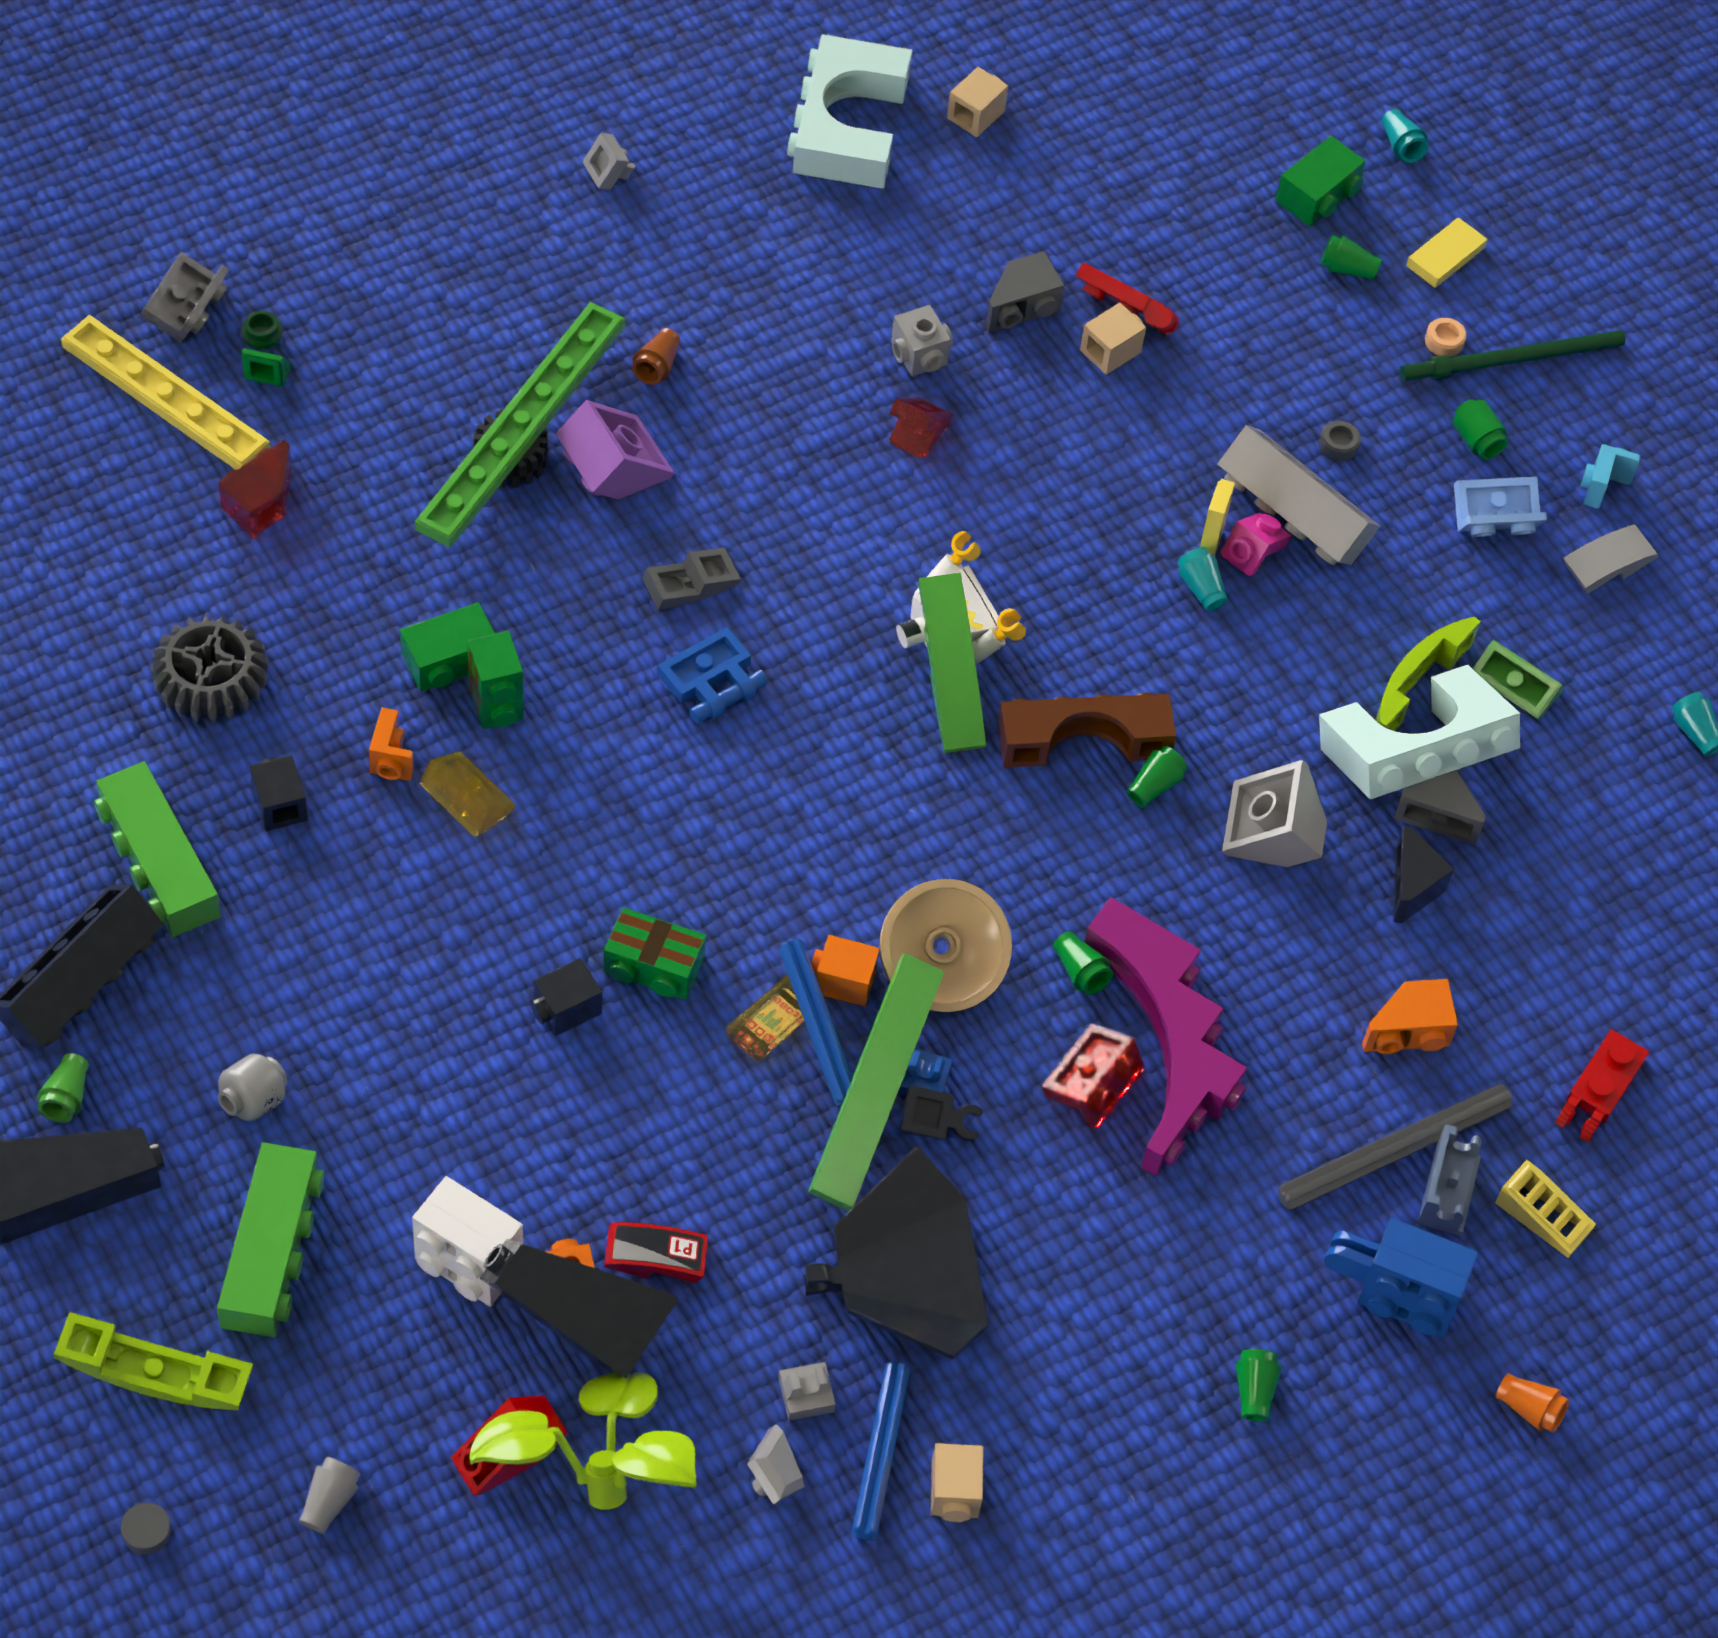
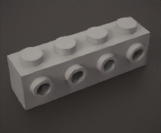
[1217,425,1380,565]

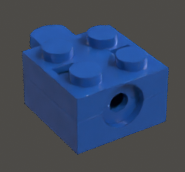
[1324,1217,1478,1338]

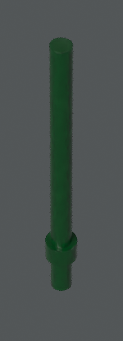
[1399,330,1626,382]

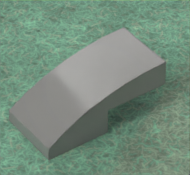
[1563,524,1658,594]

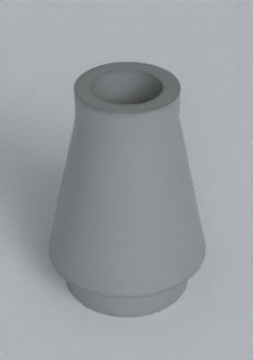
[299,1457,360,1534]

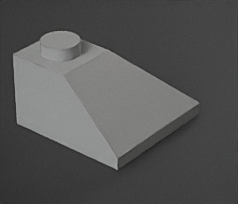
[1222,760,1327,867]

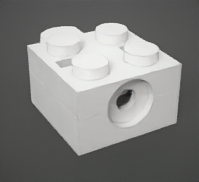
[412,1176,523,1307]

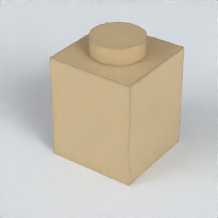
[947,67,1008,137]
[1080,302,1146,375]
[931,1443,983,1522]

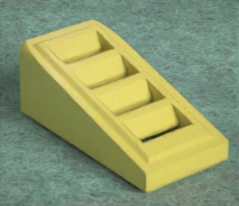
[1495,1160,1596,1258]

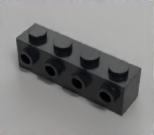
[0,884,164,1048]

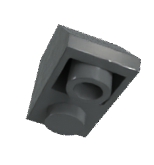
[985,251,1064,332]

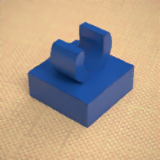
[897,1049,953,1096]

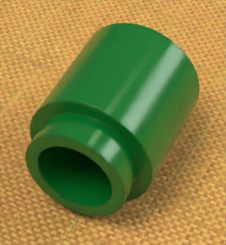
[1452,399,1509,460]

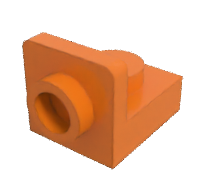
[369,707,414,781]

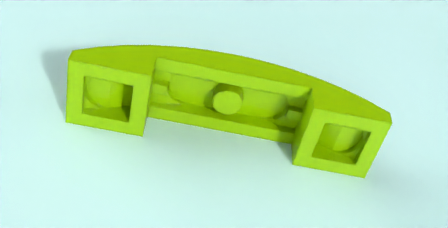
[1375,617,1481,731]
[54,1312,253,1410]

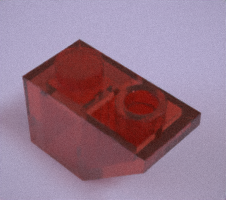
[218,440,292,538]

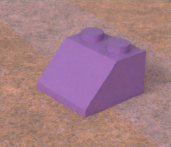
[555,400,675,500]

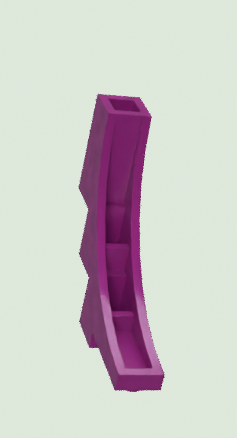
[1084,897,1247,1177]

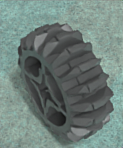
[151,613,269,723]

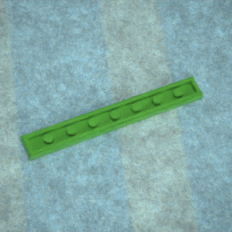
[414,301,625,548]

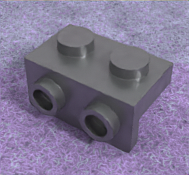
[139,252,229,343]

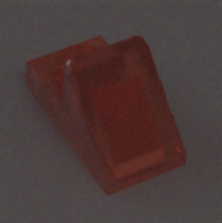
[889,397,954,458]

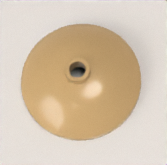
[880,879,1012,1012]

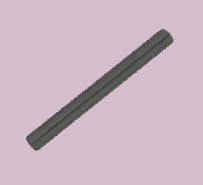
[1278,1084,1513,1210]

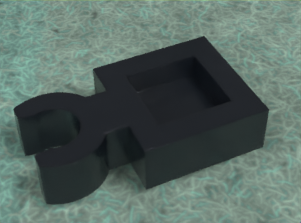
[899,1085,983,1141]

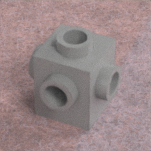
[891,305,953,376]

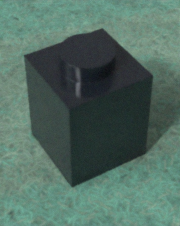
[250,755,308,831]
[530,958,603,1037]

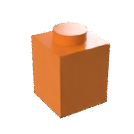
[811,934,880,1007]

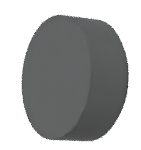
[1319,421,1361,461]
[121,1503,171,1555]

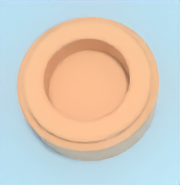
[1425,318,1466,357]

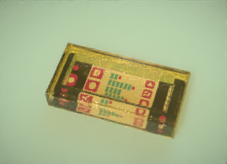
[726,974,805,1062]

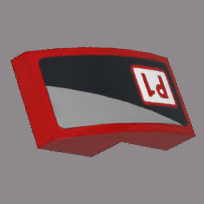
[604,1222,708,1284]

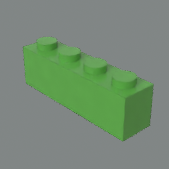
[93,761,221,938]
[217,1142,325,1338]

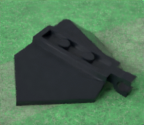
[803,1146,988,1359]

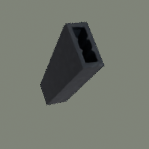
[0,1128,165,1244]
[480,1239,679,1378]

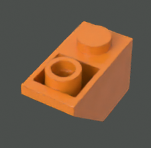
[1362,979,1458,1054]

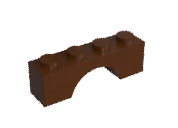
[997,692,1176,768]

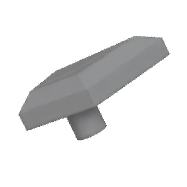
[747,1424,804,1504]

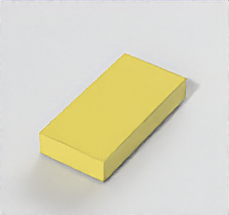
[1406,217,1488,288]
[1200,479,1235,555]

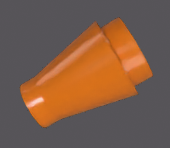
[1496,1373,1570,1433]

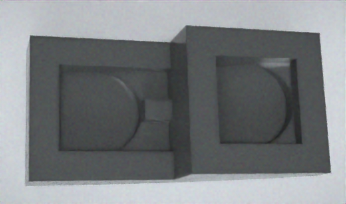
[642,547,741,610]

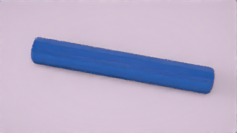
[780,939,853,1106]
[852,1362,910,1541]

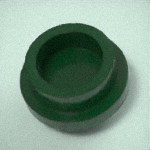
[242,311,283,349]

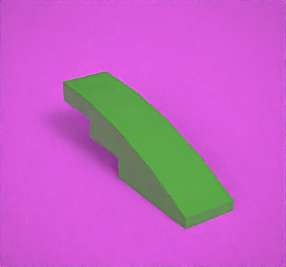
[918,573,986,753]

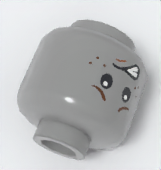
[218,1053,287,1122]

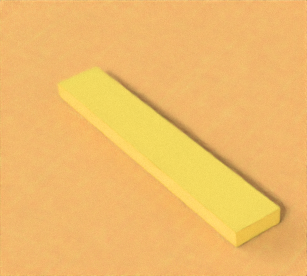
[61,315,271,475]

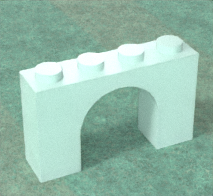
[787,34,912,189]
[1319,665,1520,799]

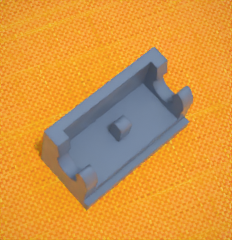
[1417,1124,1482,1236]

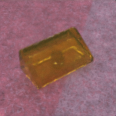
[420,751,516,836]

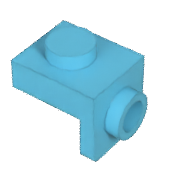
[1580,444,1640,509]

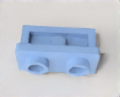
[1454,477,1547,537]

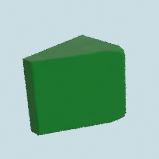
[242,348,291,386]

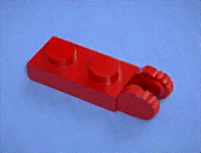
[1075,263,1180,335]
[1555,1029,1650,1143]

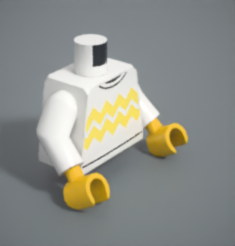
[896,531,1026,664]

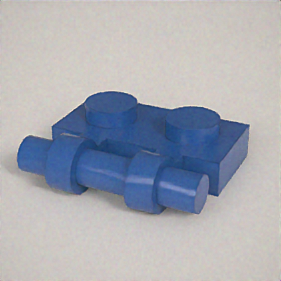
[657,627,768,724]

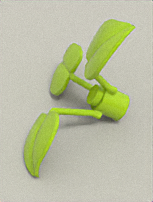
[470,1372,697,1510]

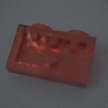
[1041,1024,1144,1128]

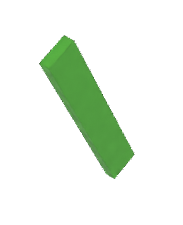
[808,953,944,1211]

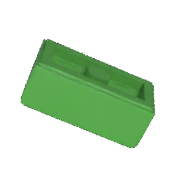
[1472,640,1565,720]

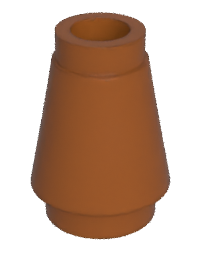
[632,328,680,385]

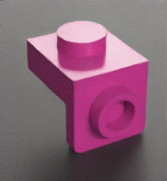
[1220,512,1292,576]

